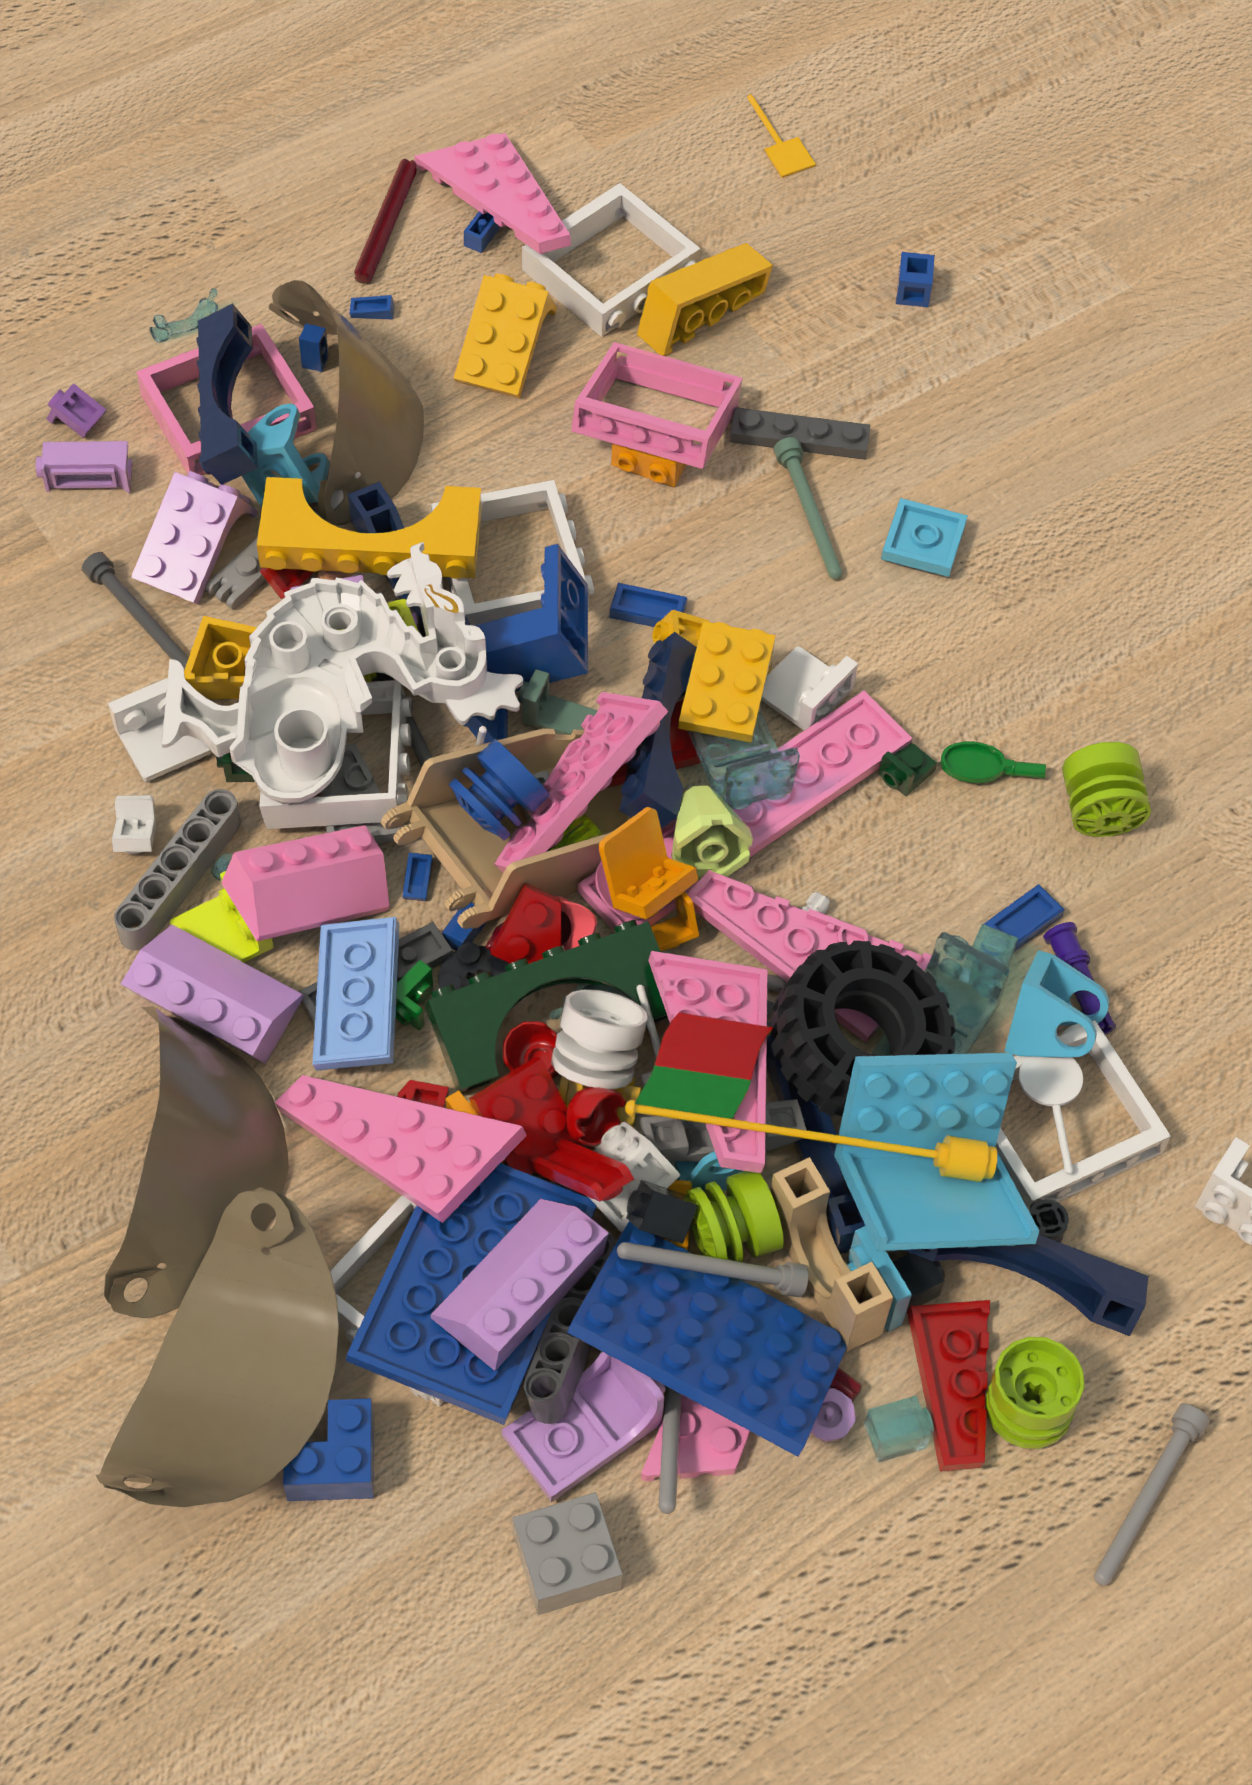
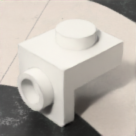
[112,795,157,854]

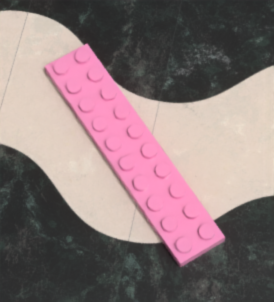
[577,691,913,932]

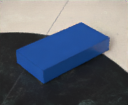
[609,583,687,627]
[981,884,1065,957]

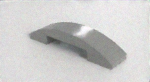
[640,1099,806,1162]

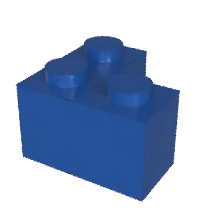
[283,1398,374,1501]

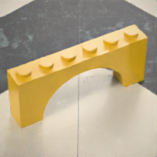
[257,477,482,579]

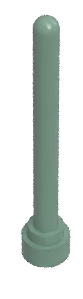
[773,437,843,580]

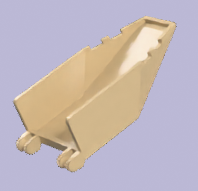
[380,728,689,929]

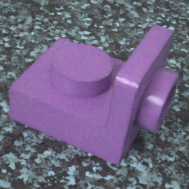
[46,383,106,438]

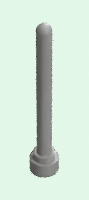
[617,1242,808,1297]
[659,1386,682,1514]
[1094,1403,1210,1586]

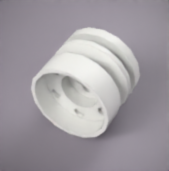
[551,990,647,1089]

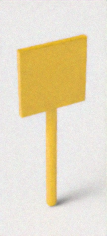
[747,94,816,178]

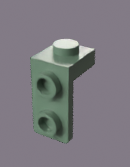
[518,669,598,735]

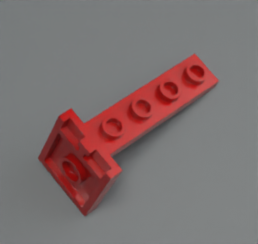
[469,1056,634,1202]

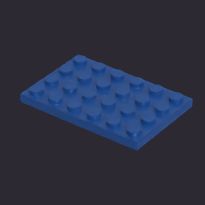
[346,1163,597,1425]
[567,1221,847,1457]

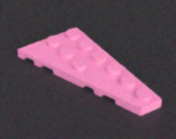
[414,133,571,254]
[274,1075,527,1223]

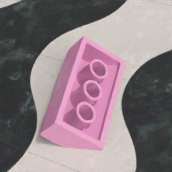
[221,825,390,941]

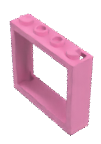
[136,324,317,475]
[571,342,743,469]

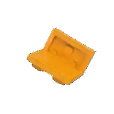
[599,807,699,920]

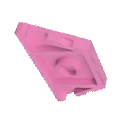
[641,1395,751,1481]

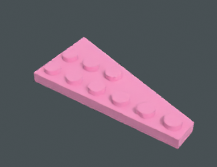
[494,692,668,873]
[687,870,937,1043]
[648,951,768,1173]

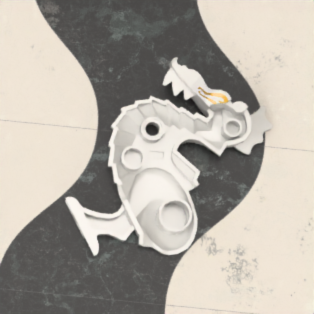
[162,542,523,804]

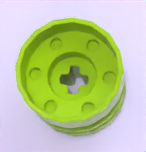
[1062,742,1151,837]
[686,1171,784,1262]
[985,1337,1084,1449]

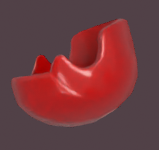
[503,1021,559,1079]
[566,1086,626,1146]

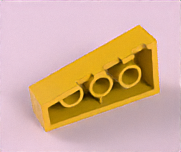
[637,243,773,356]
[184,616,257,699]

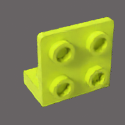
[170,871,274,963]

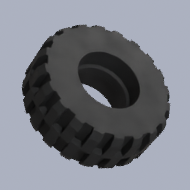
[770,940,956,1117]

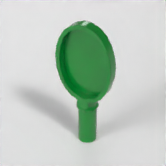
[940,741,1046,783]

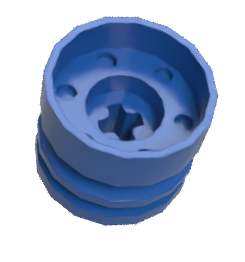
[448,739,550,841]

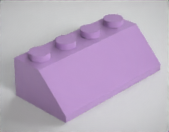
[121,925,304,1064]
[431,1199,609,1371]

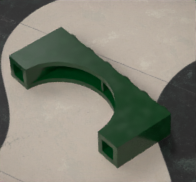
[425,920,668,1094]

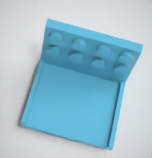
[834,1053,1039,1251]

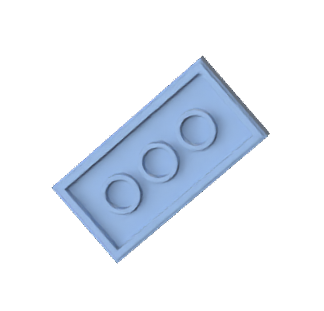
[312,917,400,1071]

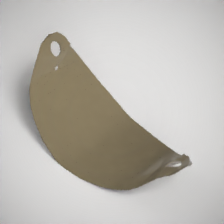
[269,280,424,525]
[104,1006,289,1318]
[96,1187,339,1507]

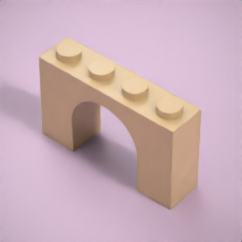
[770,1157,893,1352]

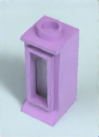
[36,441,132,494]

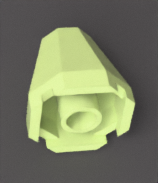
[671,785,753,881]

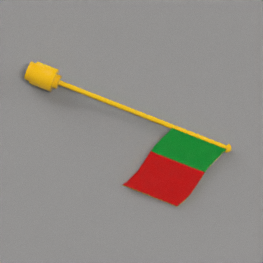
[625,1013,997,1182]

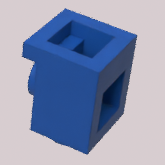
[896,252,935,307]

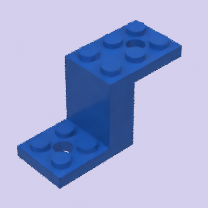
[463,544,588,744]

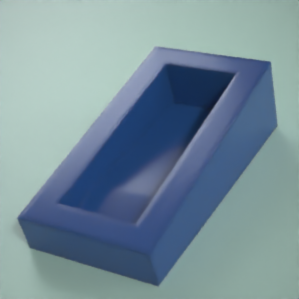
[349,295,394,320]
[402,853,433,901]

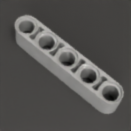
[114,789,240,950]

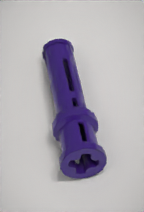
[1043,922,1116,1035]

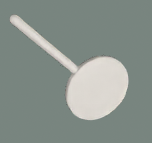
[1019,1056,1083,1174]

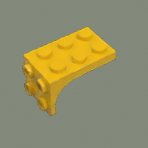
[454,273,557,398]
[678,621,776,743]

